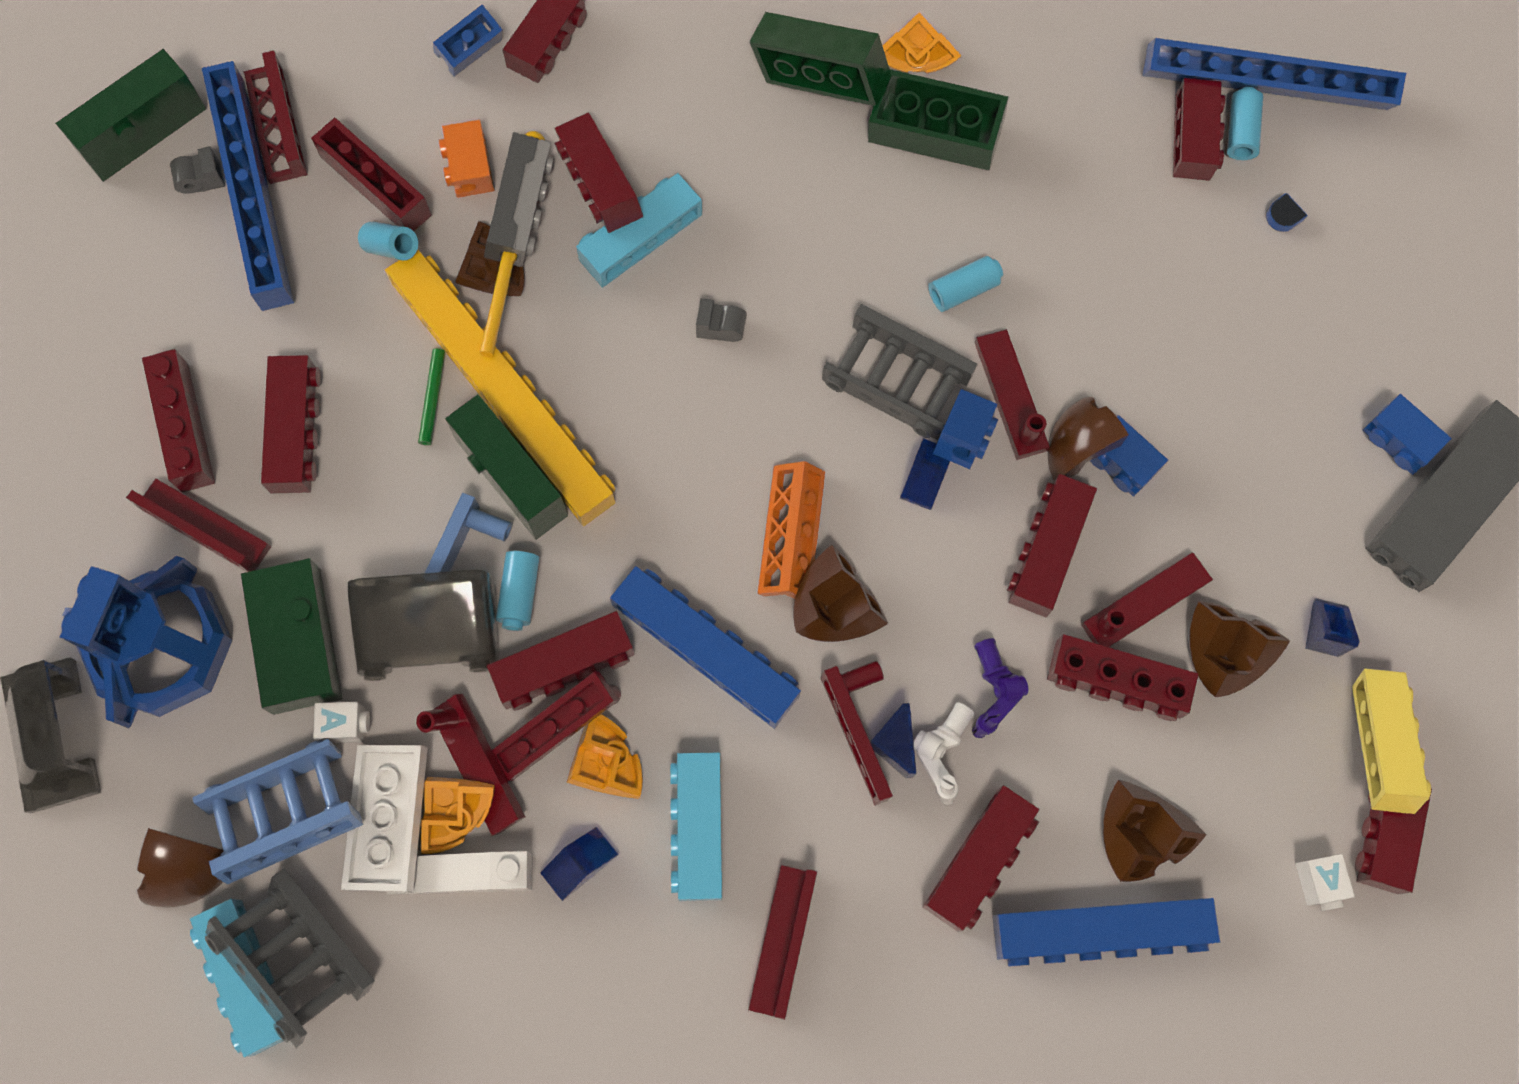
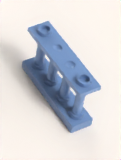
[192,739,363,885]

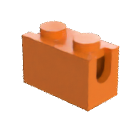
[439,119,494,198]

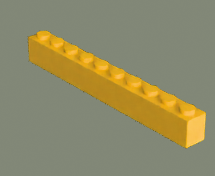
[385,249,616,527]

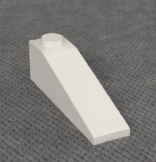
[387,851,532,895]

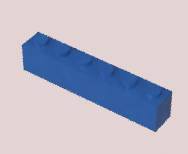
[610,566,801,729]
[992,898,1220,967]

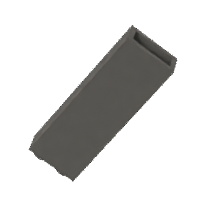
[1365,400,1519,592]

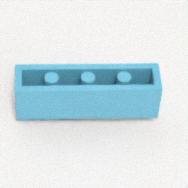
[576,173,702,288]
[670,753,722,901]
[190,899,283,1057]

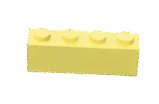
[1352,668,1431,814]

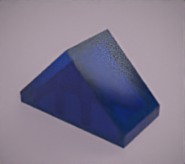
[900,438,950,510]
[1305,598,1360,657]
[870,703,917,778]
[540,827,619,901]

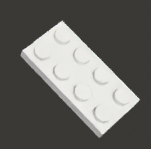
[341,745,428,893]

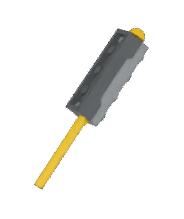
[480,131,554,357]

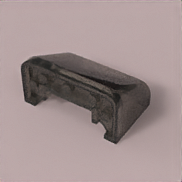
[348,570,499,681]

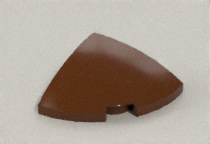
[455,220,524,296]

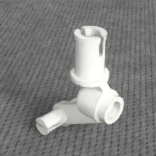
[912,702,975,805]

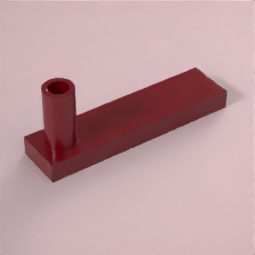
[974,329,1050,460]
[1081,552,1213,647]
[820,660,893,806]
[492,671,621,782]
[416,693,526,836]

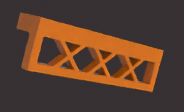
[758,461,825,599]

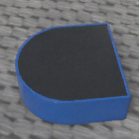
[1266,193,1308,232]

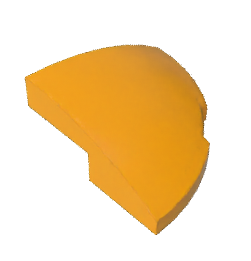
[883,12,962,74]
[567,714,643,799]
[421,777,495,854]

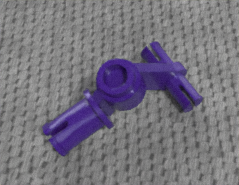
[972,638,1029,739]

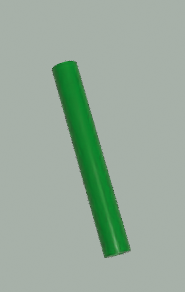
[418,348,445,446]

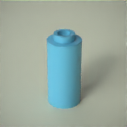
[1227,87,1263,160]
[358,221,418,260]
[928,256,1003,312]
[496,551,540,631]

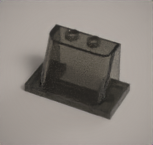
[0,657,101,814]

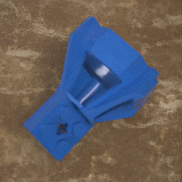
[60,556,233,728]

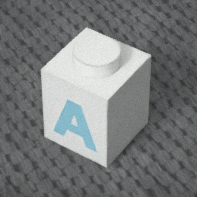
[313,702,370,743]
[1295,854,1355,911]

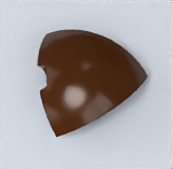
[1047,397,1129,481]
[793,545,888,642]
[1190,601,1290,697]
[1103,780,1207,882]
[137,828,224,908]

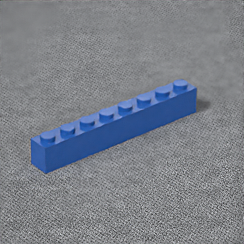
[1143,38,1407,110]
[202,61,294,311]

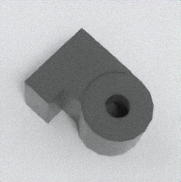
[170,146,225,194]
[696,298,747,342]

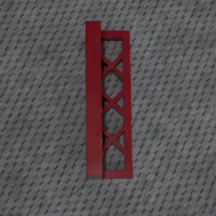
[243,50,308,184]
[126,478,271,572]
[748,865,818,1020]

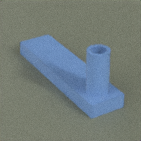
[405,493,512,629]

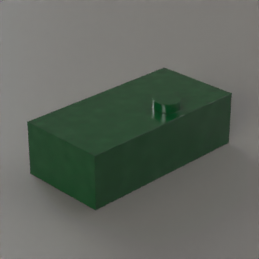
[749,12,892,106]
[55,49,207,182]
[868,69,1009,171]
[445,394,568,540]
[240,558,343,715]

